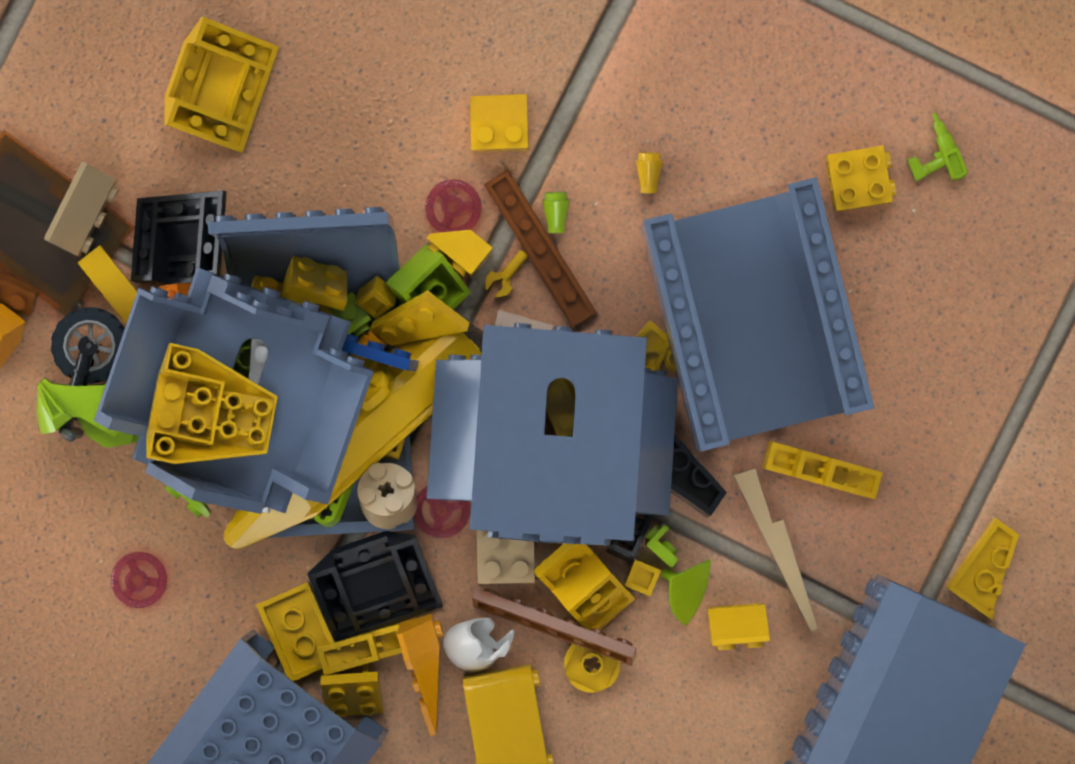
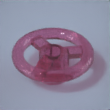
[425,179,482,233]
[414,486,470,538]
[111,552,167,608]

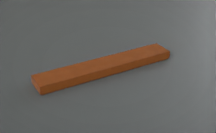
[484,169,598,329]

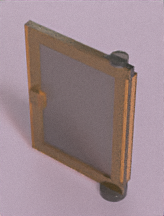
[0,130,135,316]

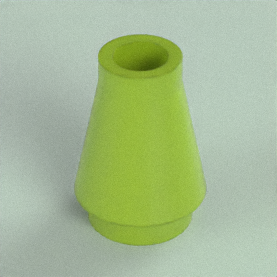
[542,192,570,233]

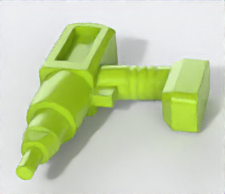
[906,113,969,182]

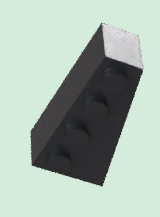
[671,434,727,518]

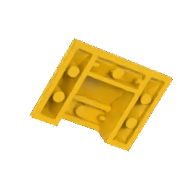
[165,17,279,153]

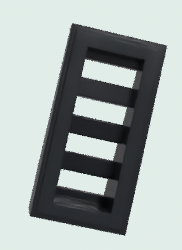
[606,515,654,563]

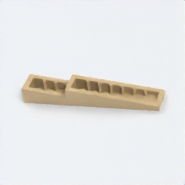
[732,468,818,631]

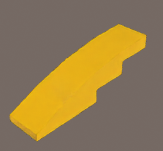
[77,245,138,324]
[761,441,883,500]
[317,623,402,675]

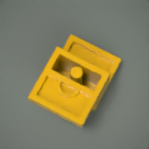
[251,256,347,311]
[533,544,635,630]

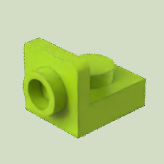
[329,292,373,337]
[645,523,679,568]

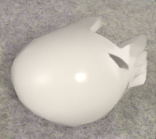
[443,618,514,672]

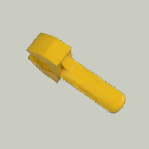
[485,250,528,298]

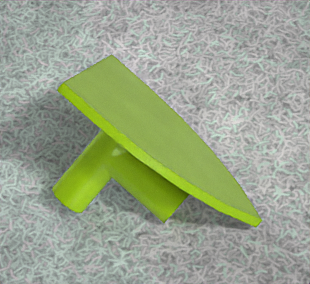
[661,559,711,626]

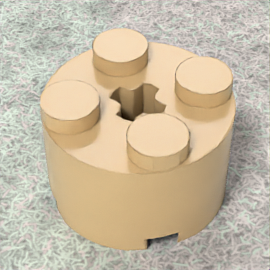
[357,463,418,529]

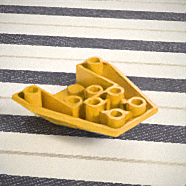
[146,343,278,464]

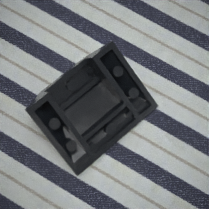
[130,190,227,285]
[308,531,443,642]

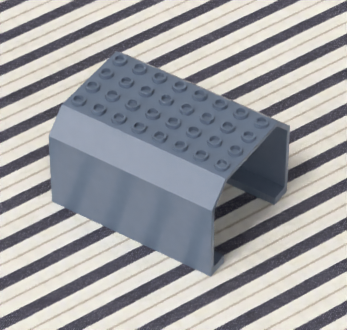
[640,177,875,451]
[784,574,1026,764]
[147,629,389,764]

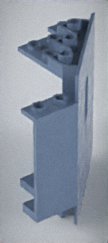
[94,267,374,514]
[427,323,678,546]

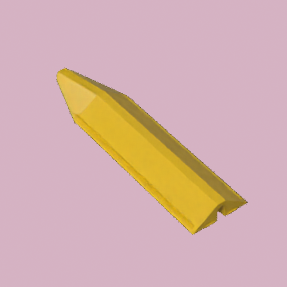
[223,332,482,549]

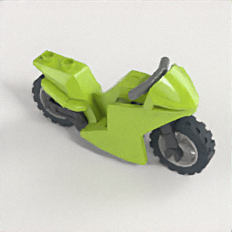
[36,307,211,518]

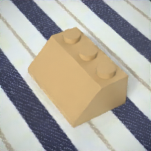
[44,161,119,257]

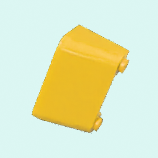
[463,663,554,764]

